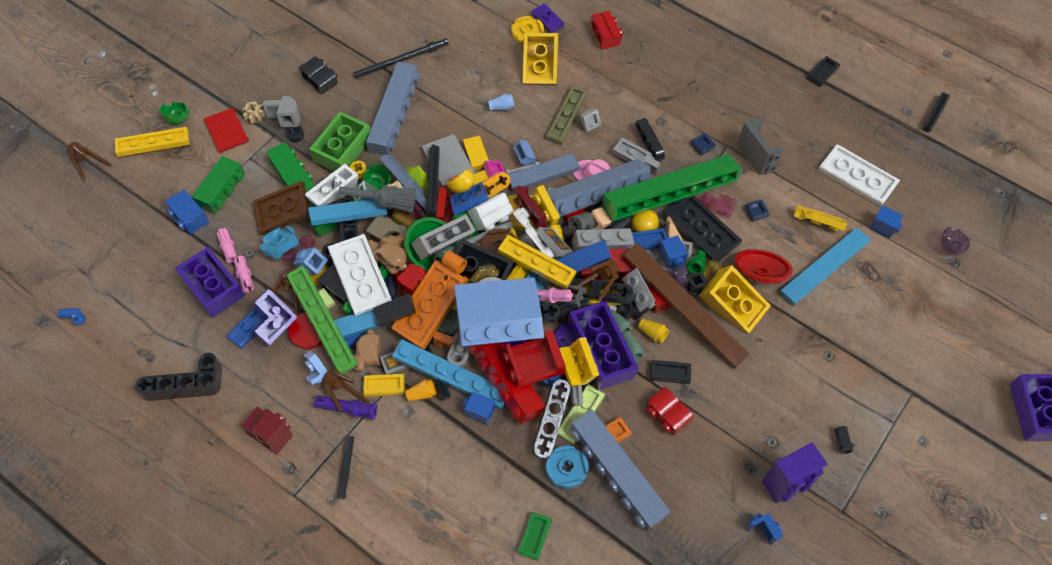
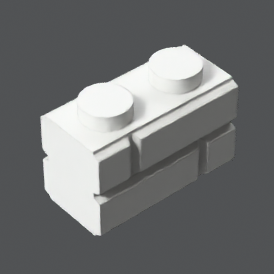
[468,192,514,231]

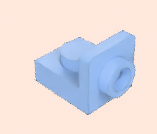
[303,350,327,385]

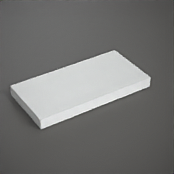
[818,144,900,207]
[328,234,392,316]

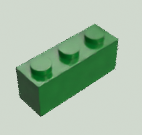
[191,156,245,214]

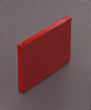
[204,107,249,153]

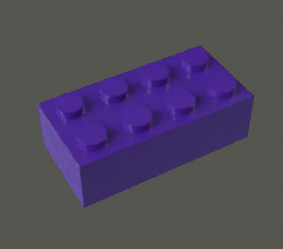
[566,301,639,390]

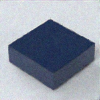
[690,133,716,156]
[744,199,770,222]

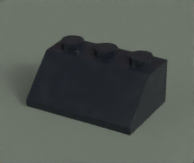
[455,239,514,284]

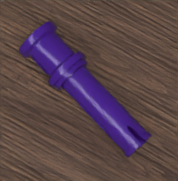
[314,395,378,421]

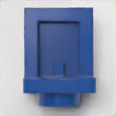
[746,513,783,545]

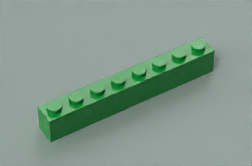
[602,155,741,221]

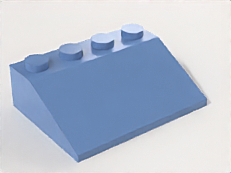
[454,277,544,346]

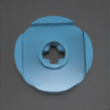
[260,226,299,259]
[546,446,589,489]

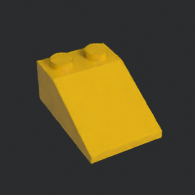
[523,33,559,84]
[698,265,771,334]

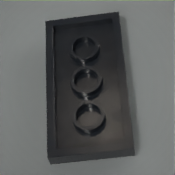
[663,195,742,265]

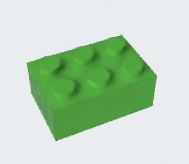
[309,112,371,172]

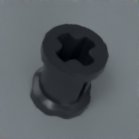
[686,272,706,296]

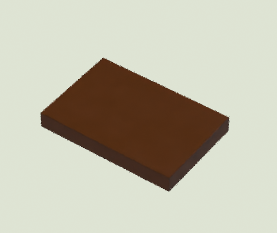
[254,181,310,235]

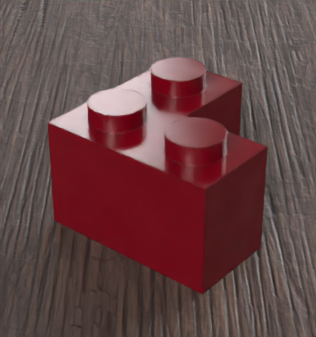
[241,406,293,455]

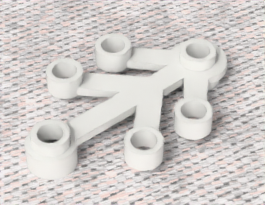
[513,207,554,258]

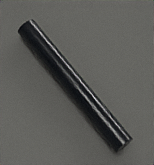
[337,436,355,500]

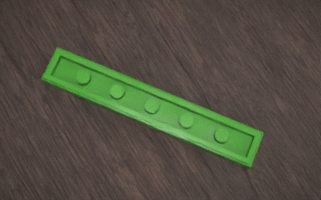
[286,265,359,374]

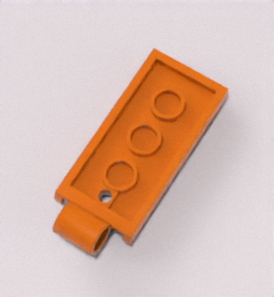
[392,251,469,349]

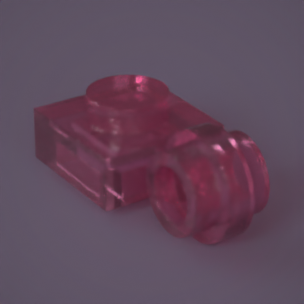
[700,192,737,218]
[282,235,315,263]

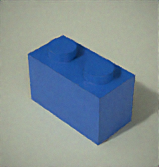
[165,190,209,235]

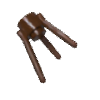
[67,142,112,180]
[576,259,619,302]
[272,268,299,316]
[323,369,370,411]

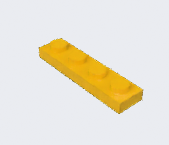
[115,127,190,157]
[498,235,576,289]

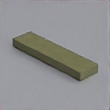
[546,86,588,145]

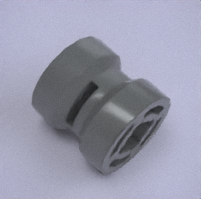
[568,212,595,234]

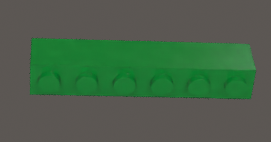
[266,142,339,238]

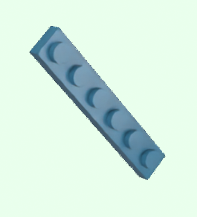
[392,339,504,410]

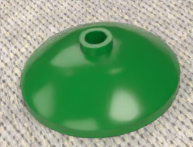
[404,217,459,272]

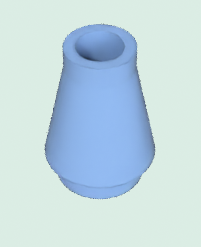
[488,93,515,111]

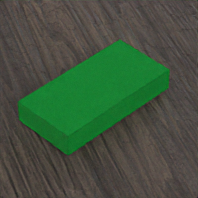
[518,512,552,561]

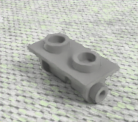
[622,268,656,312]

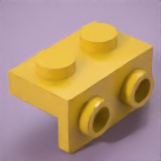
[559,337,599,387]

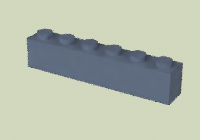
[366,62,420,155]
[547,159,651,217]
[570,409,670,531]

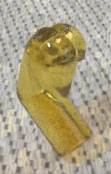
[701,260,721,281]
[470,265,499,283]

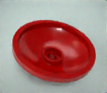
[735,249,793,284]

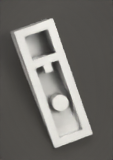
[305,164,358,206]

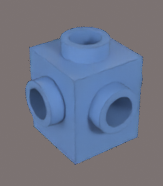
[293,248,328,276]

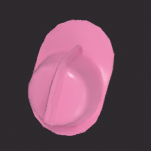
[573,159,610,180]

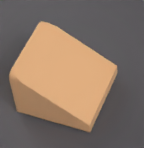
[590,207,612,230]
[666,217,682,241]

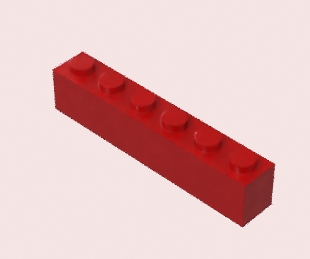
[456,327,546,425]

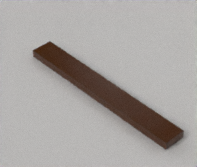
[623,243,749,369]

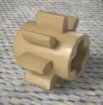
[242,101,265,124]

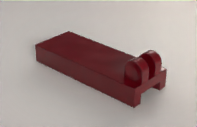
[514,185,547,229]

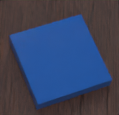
[449,182,489,215]

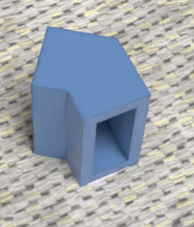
[514,140,536,166]

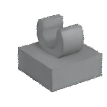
[579,108,602,132]

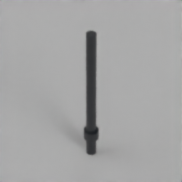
[353,38,449,79]

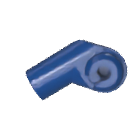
[58,308,85,325]

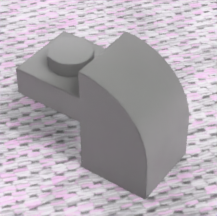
[263,96,300,127]

